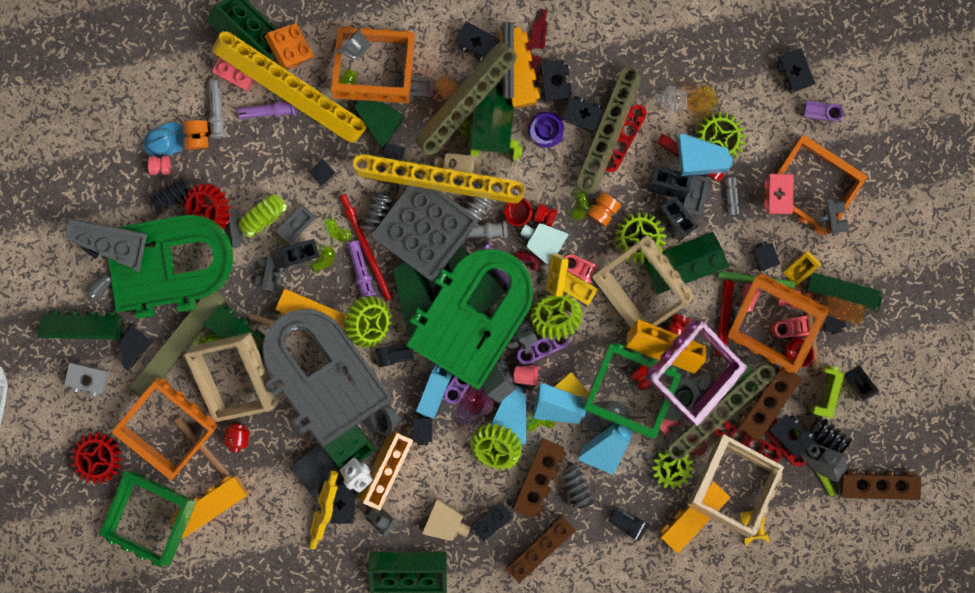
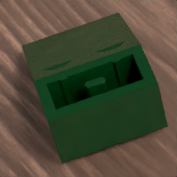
[309,425,376,468]

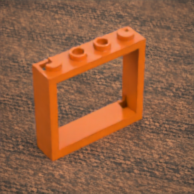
[331,26,415,103]
[763,134,868,236]
[727,273,830,373]
[111,377,218,481]

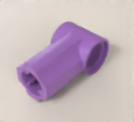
[804,101,844,123]

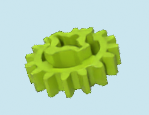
[652,447,694,490]

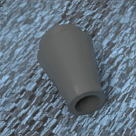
[85,273,112,302]

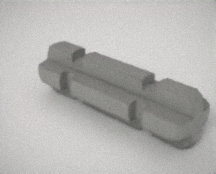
[725,177,739,215]

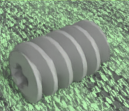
[463,184,497,226]

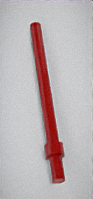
[339,194,393,301]

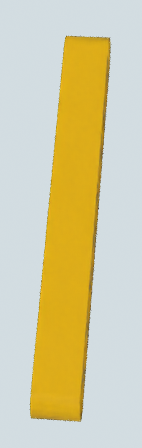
[212,32,366,143]
[353,155,525,203]

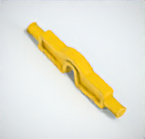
[308,471,338,550]

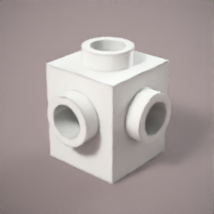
[340,458,373,493]

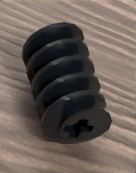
[151,174,192,213]
[810,415,852,453]

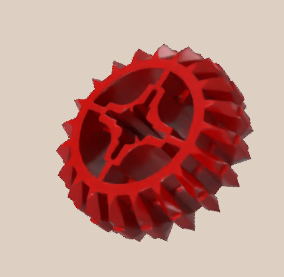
[182,183,232,229]
[70,432,123,484]

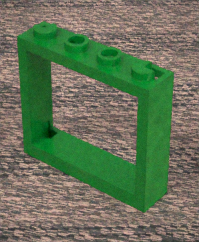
[582,343,682,439]
[99,471,197,568]

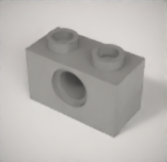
[64,363,110,397]

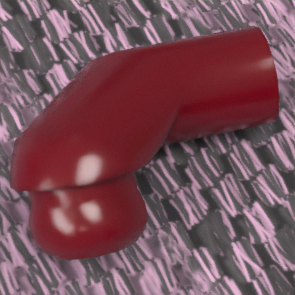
[515,251,542,271]

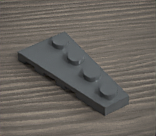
[65,218,147,272]

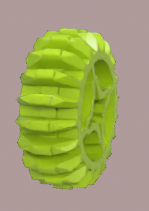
[695,112,747,159]
[238,194,287,238]
[614,212,667,264]
[530,294,583,341]
[343,296,392,348]
[470,422,522,471]

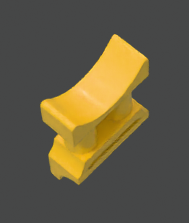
[740,511,769,546]

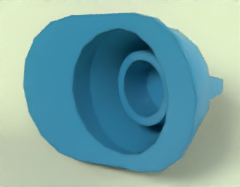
[144,122,186,158]

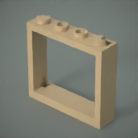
[592,235,695,328]
[184,333,280,422]
[687,435,784,537]

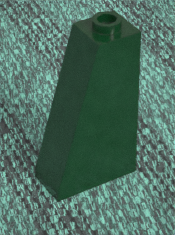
[448,246,505,314]
[393,260,436,339]
[806,272,884,313]

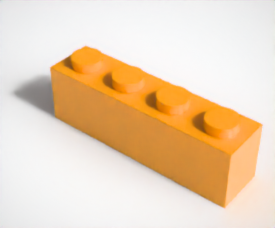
[498,27,540,109]
[275,289,347,333]
[626,319,706,374]
[357,430,413,510]
[170,475,249,539]
[660,480,731,553]

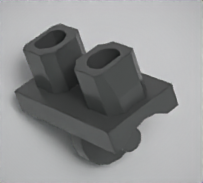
[815,199,849,236]
[255,255,288,291]
[507,320,538,353]
[363,505,397,537]

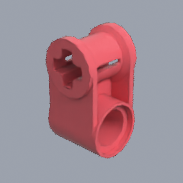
[564,254,599,284]
[771,316,809,338]
[514,365,540,386]

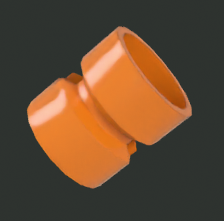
[183,120,209,150]
[586,191,621,227]

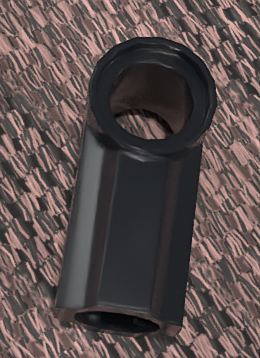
[375,344,415,367]
[608,507,649,542]

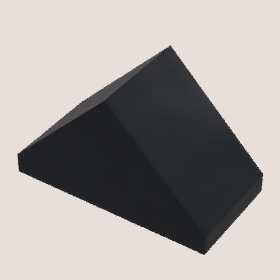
[844,366,879,402]

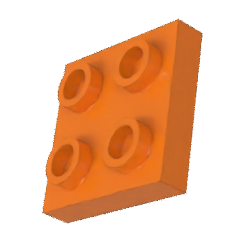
[265,23,315,70]

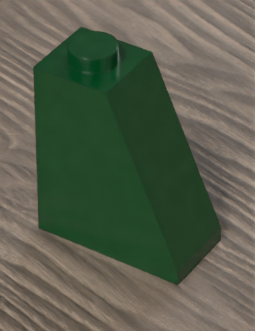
[354,100,405,149]

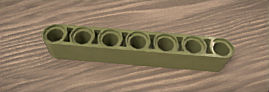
[416,43,517,155]
[577,67,641,194]
[129,291,227,401]
[668,364,774,460]

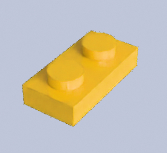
[545,253,568,296]
[563,271,598,306]

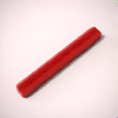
[715,280,734,356]

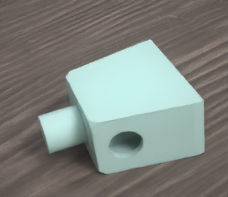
[520,223,569,266]

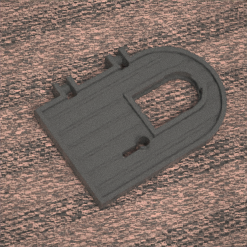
[263,309,393,448]

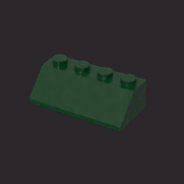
[206,0,277,62]
[471,83,514,154]
[644,232,729,295]
[203,305,267,370]
[37,311,123,340]
[369,551,447,593]

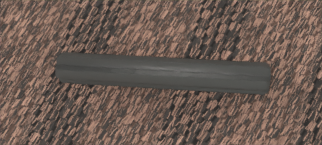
[503,22,514,99]

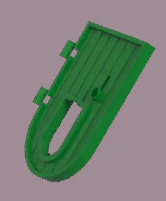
[108,215,233,319]
[407,249,533,390]

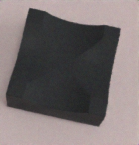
[290,444,342,498]

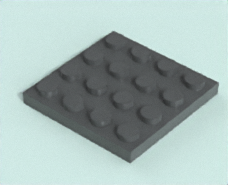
[371,175,479,282]

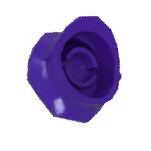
[528,112,564,148]

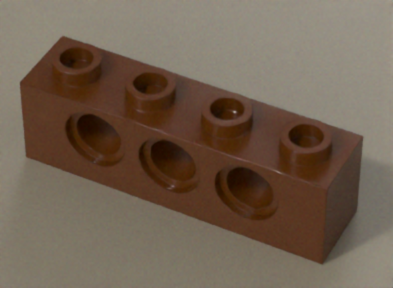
[738,366,803,443]
[513,438,566,519]
[840,470,921,500]
[506,515,576,583]

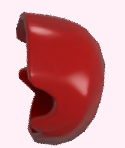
[504,198,533,227]
[785,336,815,368]

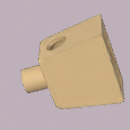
[434,153,481,175]
[422,498,471,541]

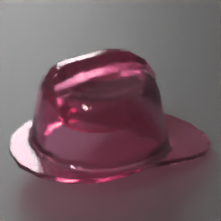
[457,386,495,425]

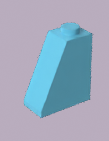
[677,134,733,176]
[416,364,452,419]
[534,383,586,424]
[491,385,526,445]
[578,423,633,475]

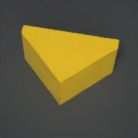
[783,251,821,286]
[554,372,588,397]

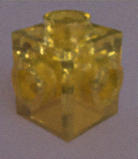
[690,85,719,116]

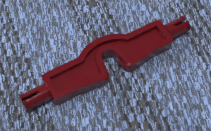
[526,9,548,84]

